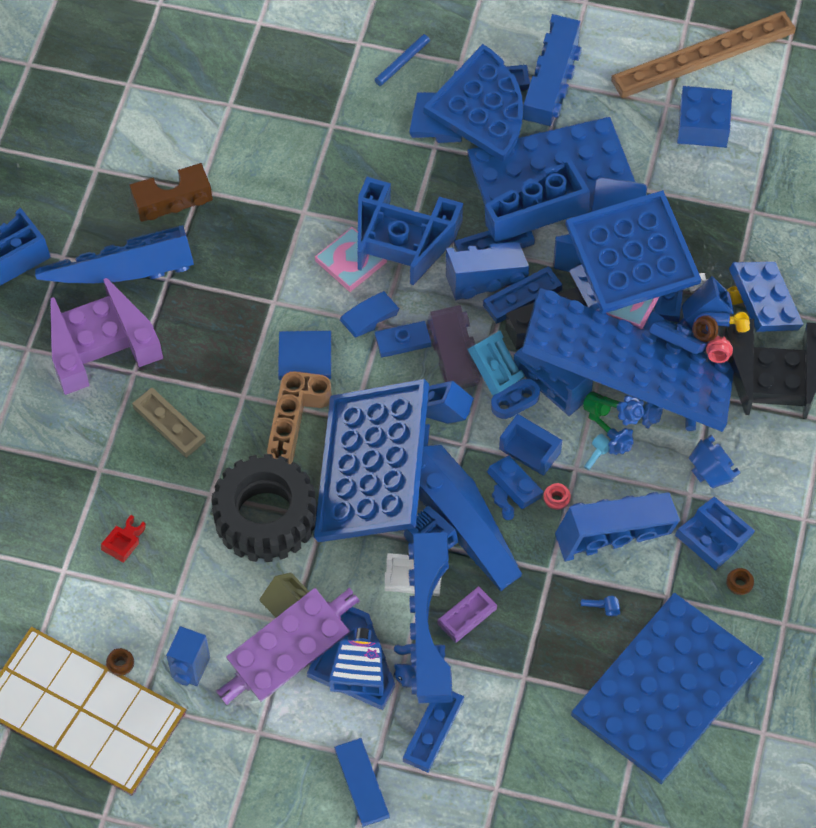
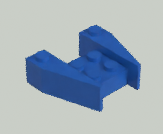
[357,177,463,285]

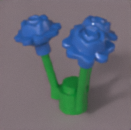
[583,391,663,455]

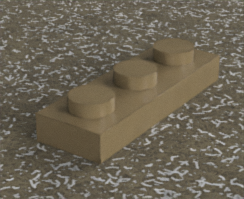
[132,387,206,458]

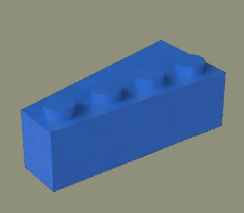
[523,14,582,127]

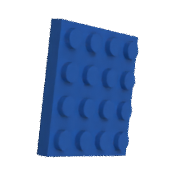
[565,190,702,314]

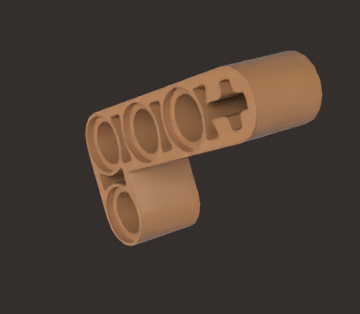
[267,372,332,464]

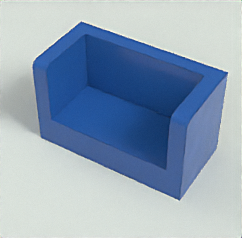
[499,414,562,476]

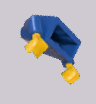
[676,276,750,332]

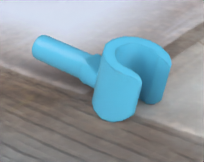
[584,434,609,470]

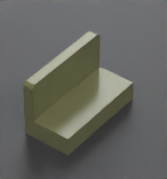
[260,572,310,618]

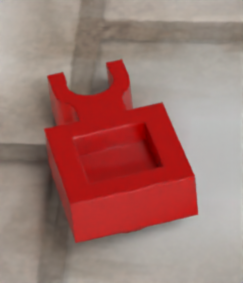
[101,515,146,563]

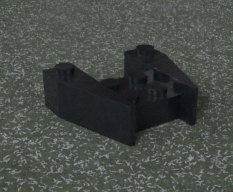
[724,319,816,419]

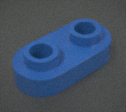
[491,379,540,419]

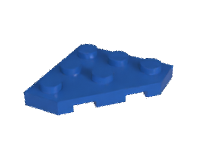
[307,607,395,710]

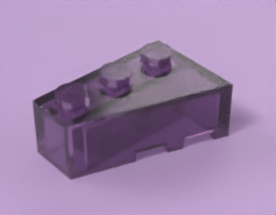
[426,305,482,389]

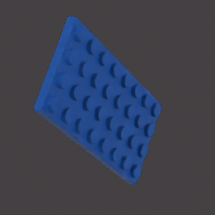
[521,288,734,432]

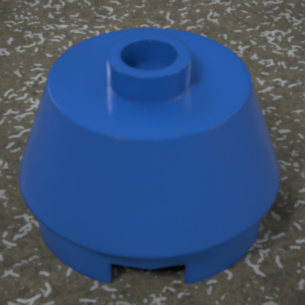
[688,435,741,489]

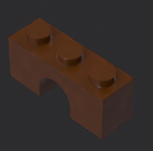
[129,163,213,222]

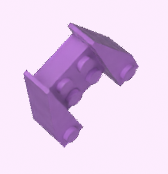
[51,278,163,395]

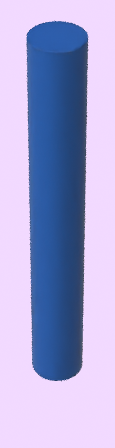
[375,34,430,86]

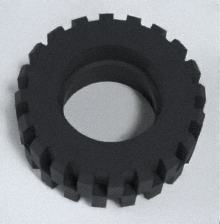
[211,454,317,562]

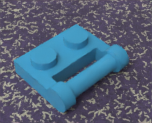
[468,330,525,396]

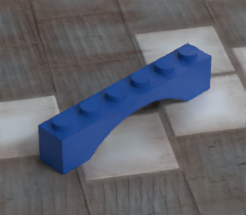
[408,532,453,703]

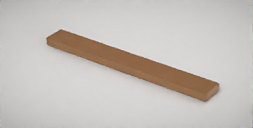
[611,11,796,98]

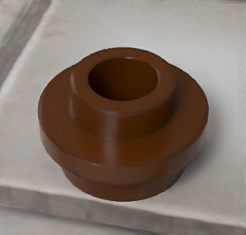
[693,315,718,342]
[726,568,754,595]
[106,648,134,676]

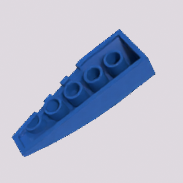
[35,225,194,283]
[419,445,522,591]

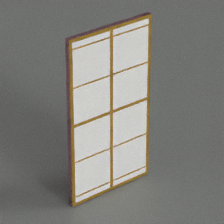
[0,627,187,796]

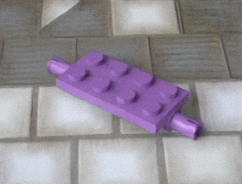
[216,588,360,705]

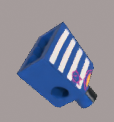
[329,628,384,696]

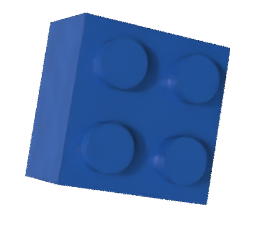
[677,86,732,148]

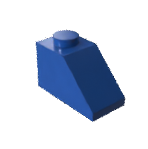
[426,381,474,424]

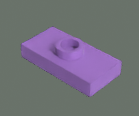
[437,586,497,643]

